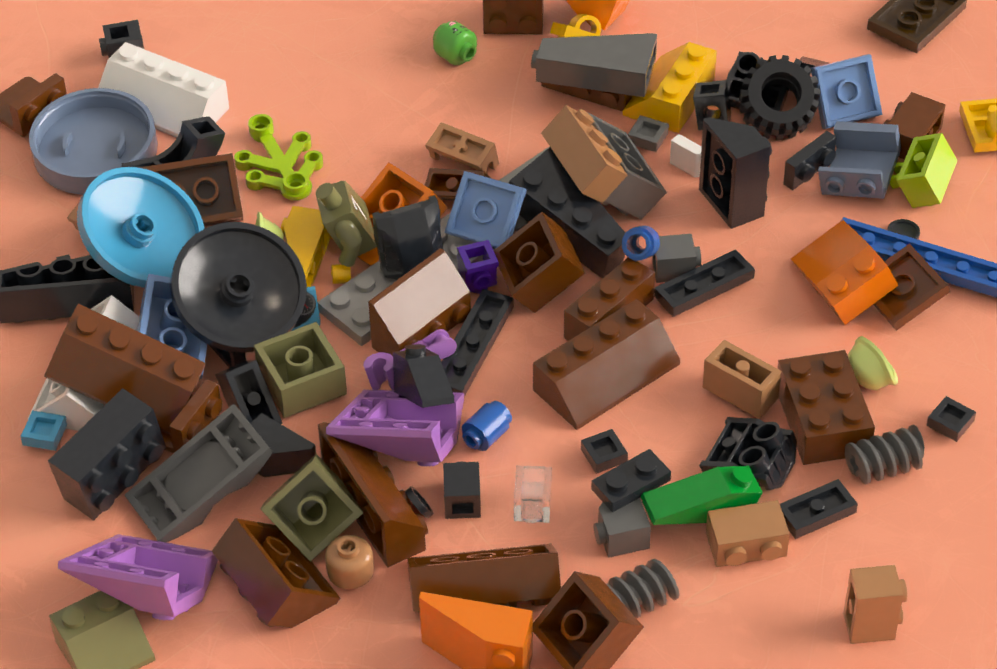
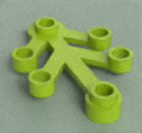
[234,114,323,200]

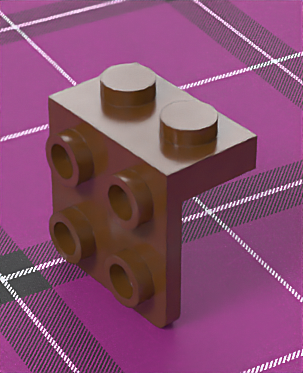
[0,73,67,137]
[161,379,222,453]

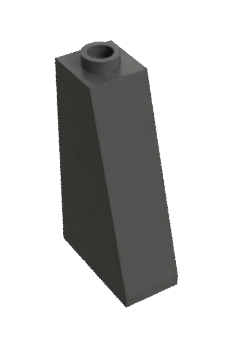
[531,33,657,97]

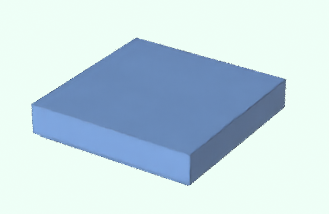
[811,54,883,129]
[444,171,527,249]

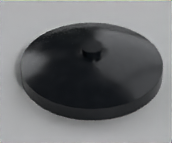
[170,222,307,353]

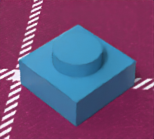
[21,410,67,451]

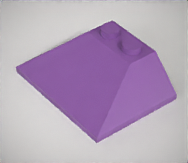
[326,389,464,466]
[58,534,218,620]

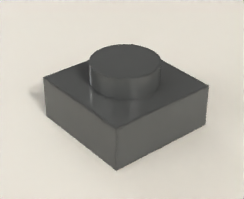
[628,115,669,152]

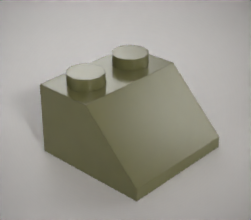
[261,454,364,562]
[49,591,155,669]

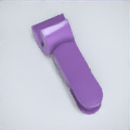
[363,329,457,390]

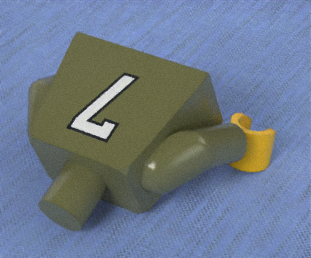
[316,181,377,284]

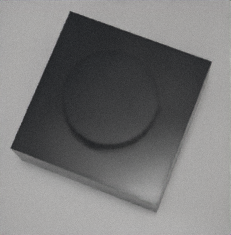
[926,396,976,442]
[581,429,628,474]

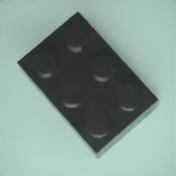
[48,388,166,520]

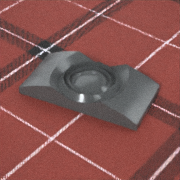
[125,404,273,543]

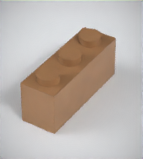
[541,105,628,203]

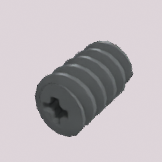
[845,425,925,485]
[605,559,680,618]

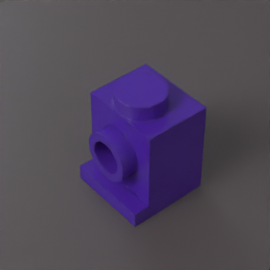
[457,240,499,294]

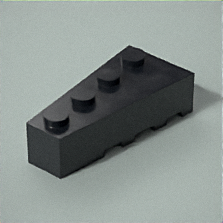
[509,147,625,279]
[0,254,134,323]

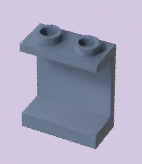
[818,121,901,199]

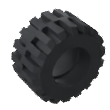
[739,55,820,140]

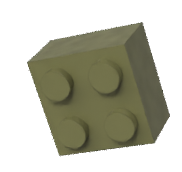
[254,322,347,418]

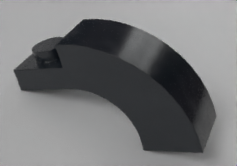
[121,116,225,168]

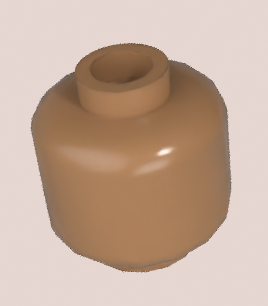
[325,535,374,589]

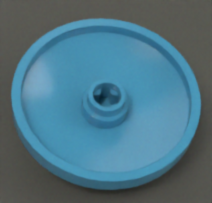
[77,167,205,288]

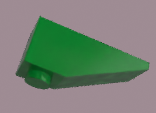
[640,466,763,525]

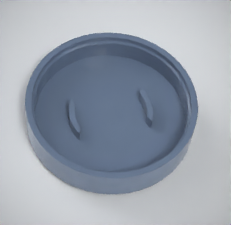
[29,88,158,195]

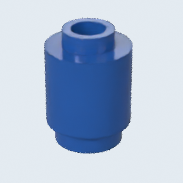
[622,226,660,261]
[462,401,512,451]

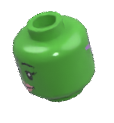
[433,21,477,66]

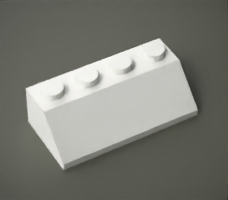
[98,42,229,137]
[28,295,139,431]

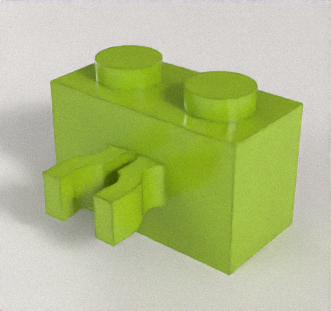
[889,133,958,208]

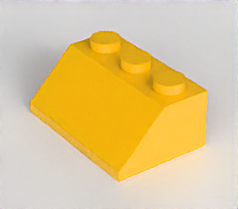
[622,42,717,133]

